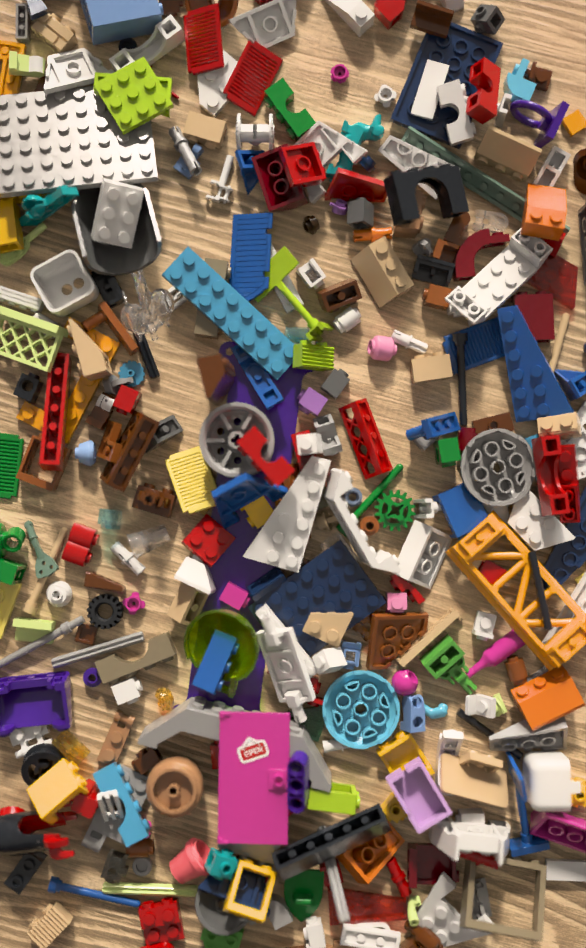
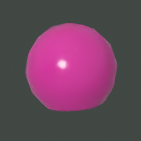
[391,669,418,696]

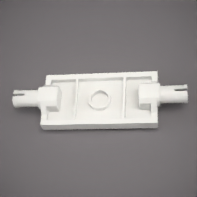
[256,613,316,723]

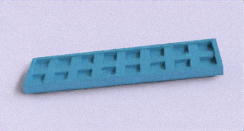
[162,247,294,381]

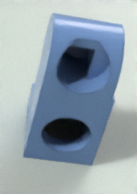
[400,694,425,733]

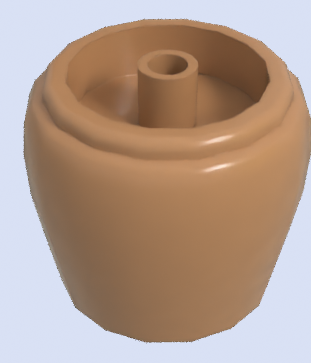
[145,755,204,818]

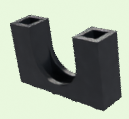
[383,164,469,226]

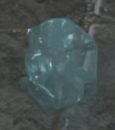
[98,508,122,530]

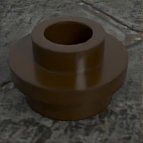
[303,215,320,235]

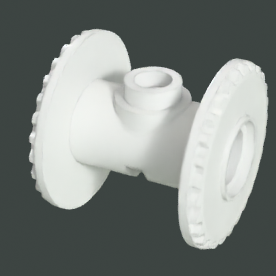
[236,113,274,150]

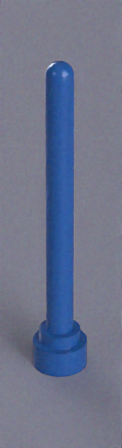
[47,876,141,908]

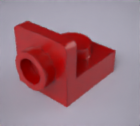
[307,676,324,707]

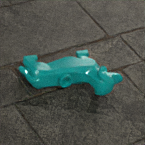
[326,114,384,182]

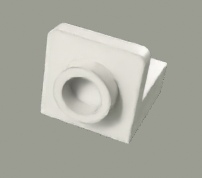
[472,610,497,641]
[465,693,496,719]

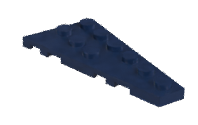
[541,486,586,590]

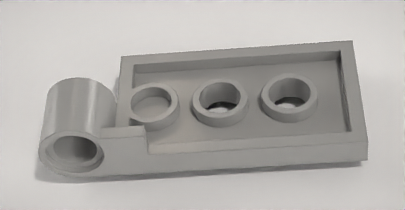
[81,763,148,853]

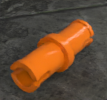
[353,227,392,242]

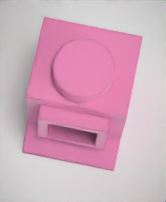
[385,591,407,613]

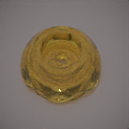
[155,687,174,711]

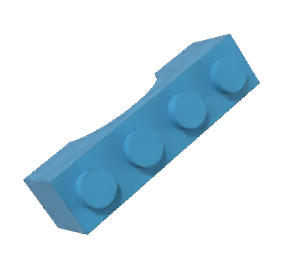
[92,761,151,847]

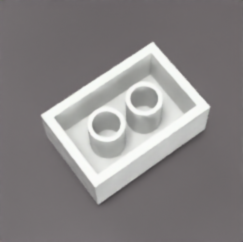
[91,178,144,249]

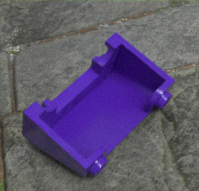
[0,671,72,737]

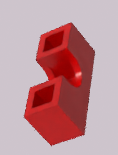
[466,57,501,125]
[237,426,295,487]

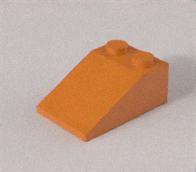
[520,183,567,241]
[336,820,405,884]

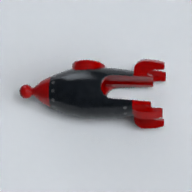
[0,801,78,860]

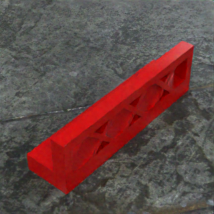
[339,398,393,480]

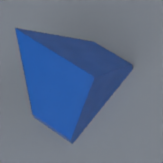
[235,150,264,195]
[554,369,586,401]

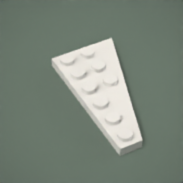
[243,455,331,573]

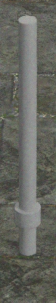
[0,615,85,668]

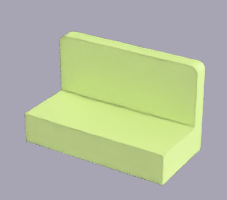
[12,617,56,644]

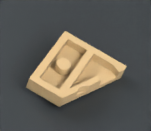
[302,612,354,648]

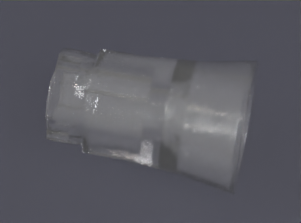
[127,524,171,559]

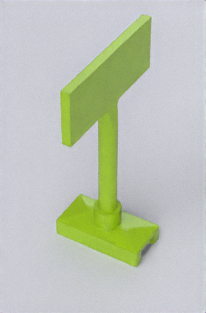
[255,246,334,342]

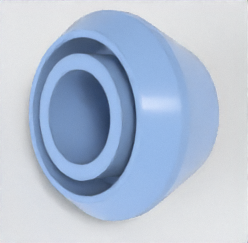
[75,440,96,466]

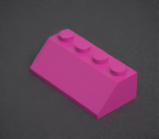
[530,810,586,853]

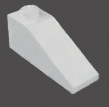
[325,0,375,37]

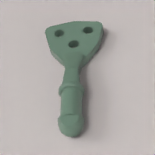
[24,521,59,579]

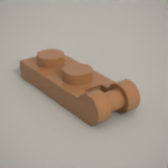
[97,710,136,765]

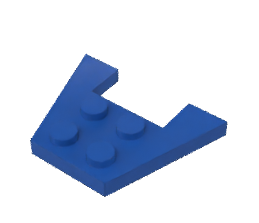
[211,473,288,529]

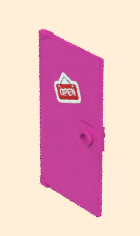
[217,711,290,845]

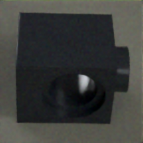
[13,372,44,403]

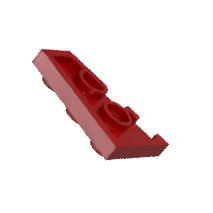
[324,167,387,202]

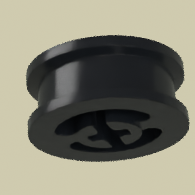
[21,743,66,787]

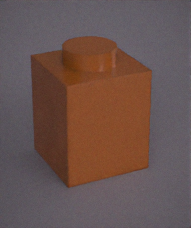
[422,284,453,311]

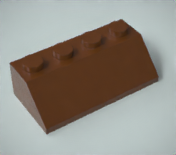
[197,353,236,406]

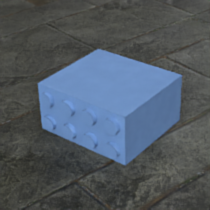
[80,0,164,45]

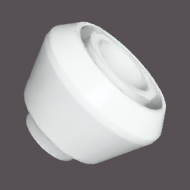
[46,581,72,607]

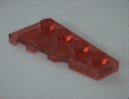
[327,886,408,926]

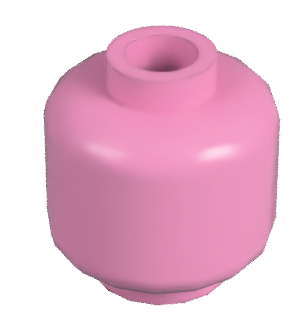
[367,335,397,362]

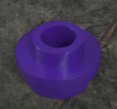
[83,667,102,687]

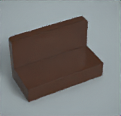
[410,0,454,39]

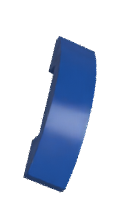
[230,345,284,410]

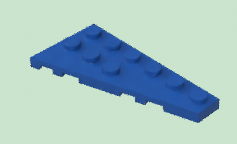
[497,305,574,423]

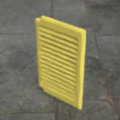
[165,446,217,515]

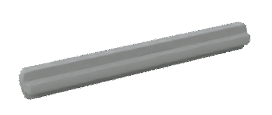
[51,631,145,669]
[317,825,350,924]

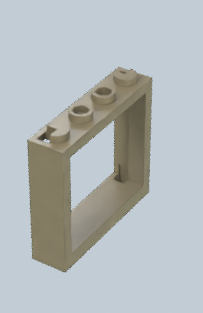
[459,853,547,942]

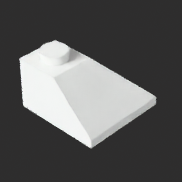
[174,554,216,595]

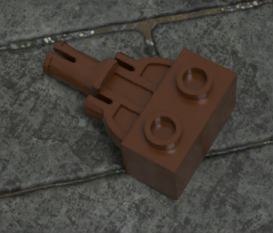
[132,482,177,518]

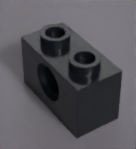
[4,852,48,895]

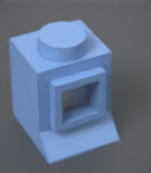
[341,639,362,670]

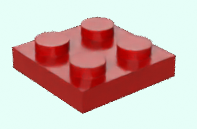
[181,514,236,568]

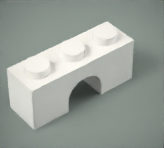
[436,79,476,147]

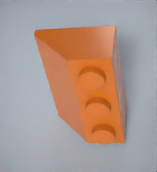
[510,665,585,731]

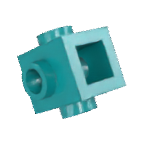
[204,847,238,880]

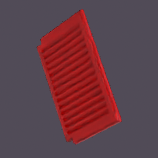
[183,3,224,75]
[223,41,283,117]

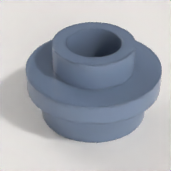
[343,488,362,507]

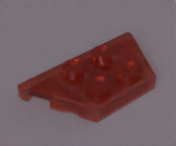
[526,255,578,310]

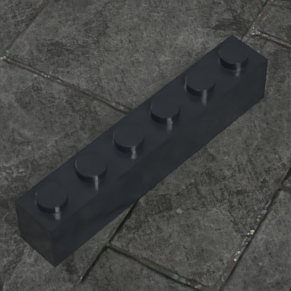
[271,803,392,881]

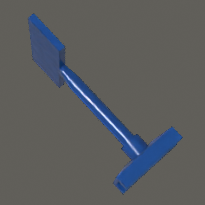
[505,751,550,857]

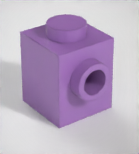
[297,387,328,417]

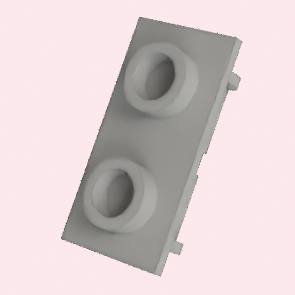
[472,877,492,920]

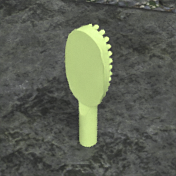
[0,222,48,266]

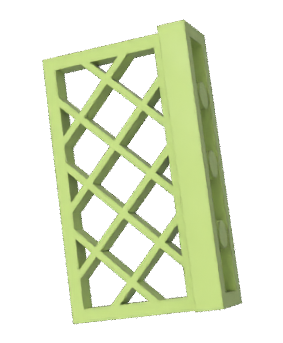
[0,306,69,373]

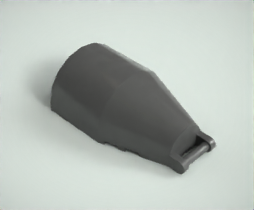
[71,183,162,276]

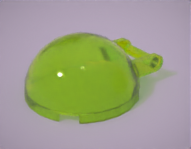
[184,609,260,698]

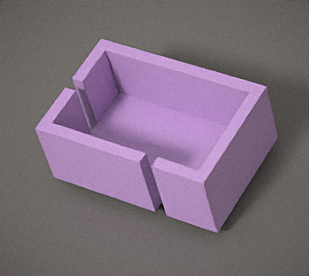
[386,756,452,834]

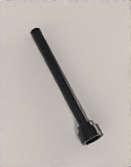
[452,333,468,426]

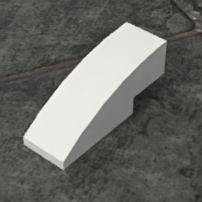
[525,145,571,197]

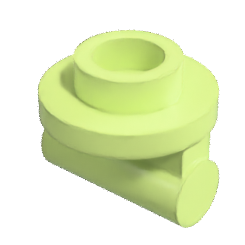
[493,693,507,717]

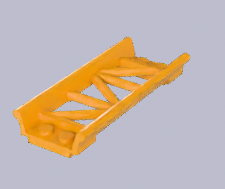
[445,510,586,671]

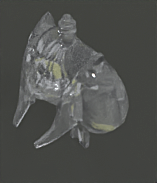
[120,270,174,343]

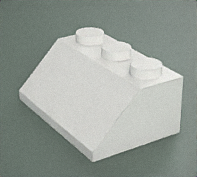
[392,520,452,589]

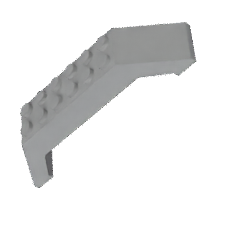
[137,696,332,792]

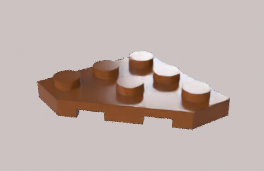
[366,612,429,670]

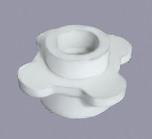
[374,85,397,108]

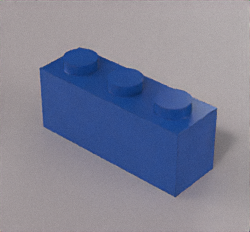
[192,629,240,695]

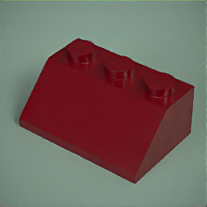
[251,143,309,212]

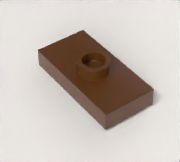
[471,412,514,435]

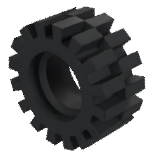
[87,593,124,629]

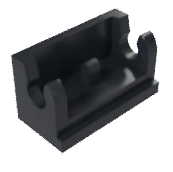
[411,254,455,288]
[91,271,127,309]

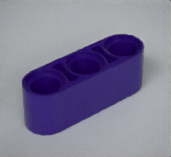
[287,751,309,813]

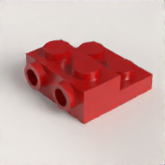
[278,142,326,187]
[138,897,185,946]

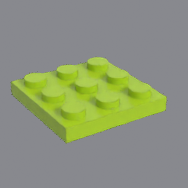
[93,56,174,135]

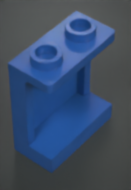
[432,483,488,540]

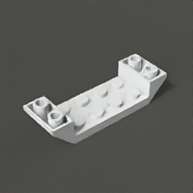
[445,228,553,325]
[324,468,401,573]

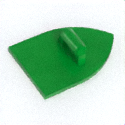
[284,869,324,922]

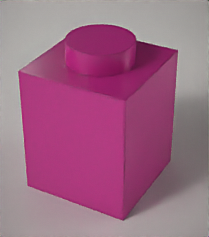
[219,581,250,611]

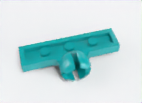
[19,185,79,226]

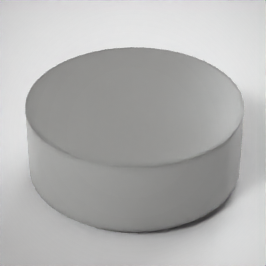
[132,857,153,876]

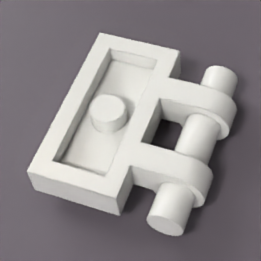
[9,725,54,759]

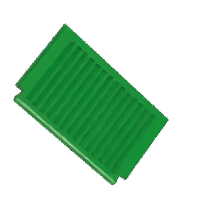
[0,433,24,499]

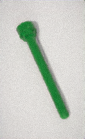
[335,464,403,537]

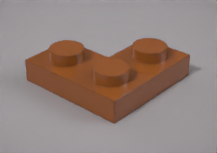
[96,420,123,463]

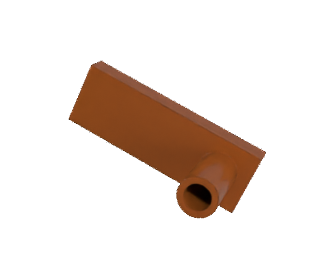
[81,301,138,356]

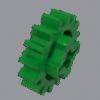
[374,490,416,531]

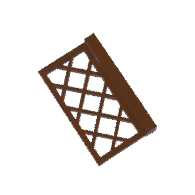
[100,410,160,492]

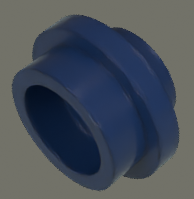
[359,155,376,173]

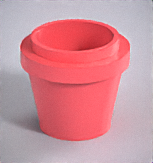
[169,838,210,884]

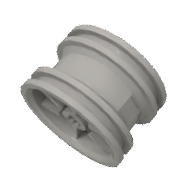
[199,402,275,478]

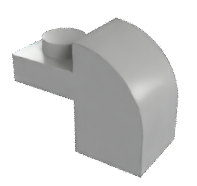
[312,414,343,457]
[249,893,293,930]

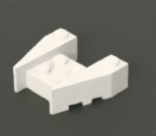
[429,816,511,865]

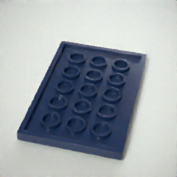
[390,22,503,150]
[248,539,387,657]

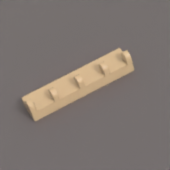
[396,608,463,669]

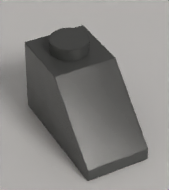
[145,415,184,453]

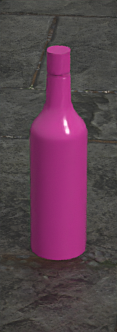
[465,629,525,678]

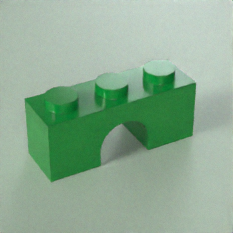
[264,78,316,141]

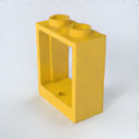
[222,858,277,923]

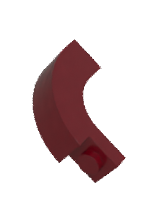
[453,228,510,282]

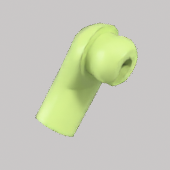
[407,895,421,927]

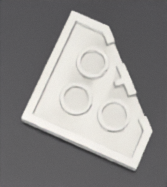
[197,50,237,118]

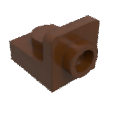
[523,61,553,92]

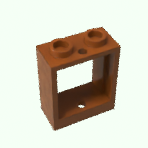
[16,433,72,492]

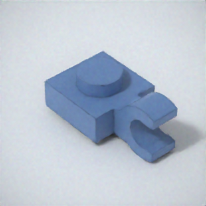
[174,143,204,180]

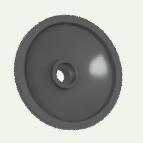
[195,890,249,936]

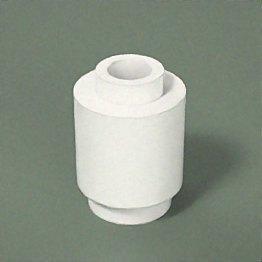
[332,306,362,334]

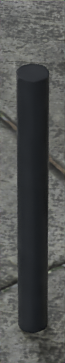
[528,551,553,630]
[456,708,523,759]

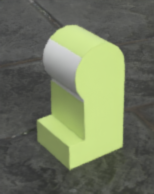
[9,51,45,77]

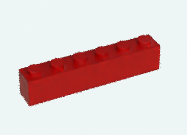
[39,353,72,471]

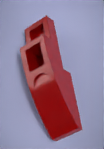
[558,444,580,523]

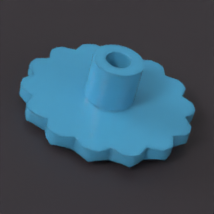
[118,361,145,387]

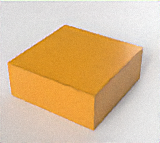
[561,109,586,137]

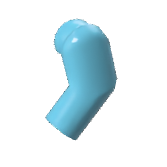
[424,703,448,719]

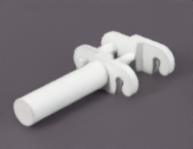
[205,155,234,204]

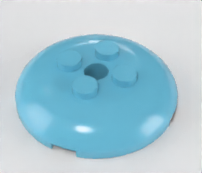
[322,670,400,749]

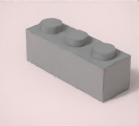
[15,3,30,44]

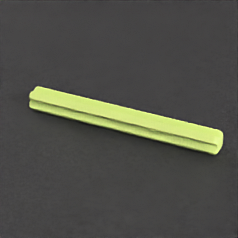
[102,882,198,897]

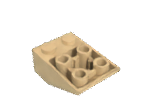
[67,319,113,381]

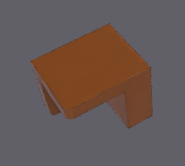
[431,239,460,263]

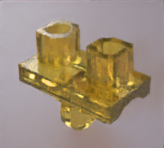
[51,730,91,766]

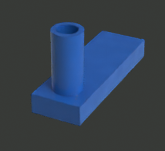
[406,412,460,441]

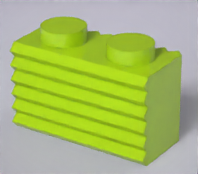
[293,340,334,371]

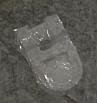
[472,210,509,233]

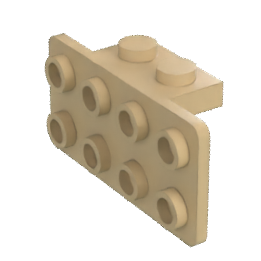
[440,750,508,808]

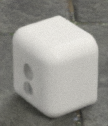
[30,250,99,317]
[523,751,581,812]

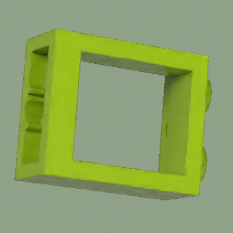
[307,779,360,815]

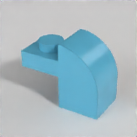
[503,58,537,102]

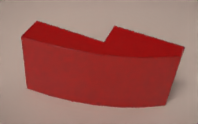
[389,573,425,604]

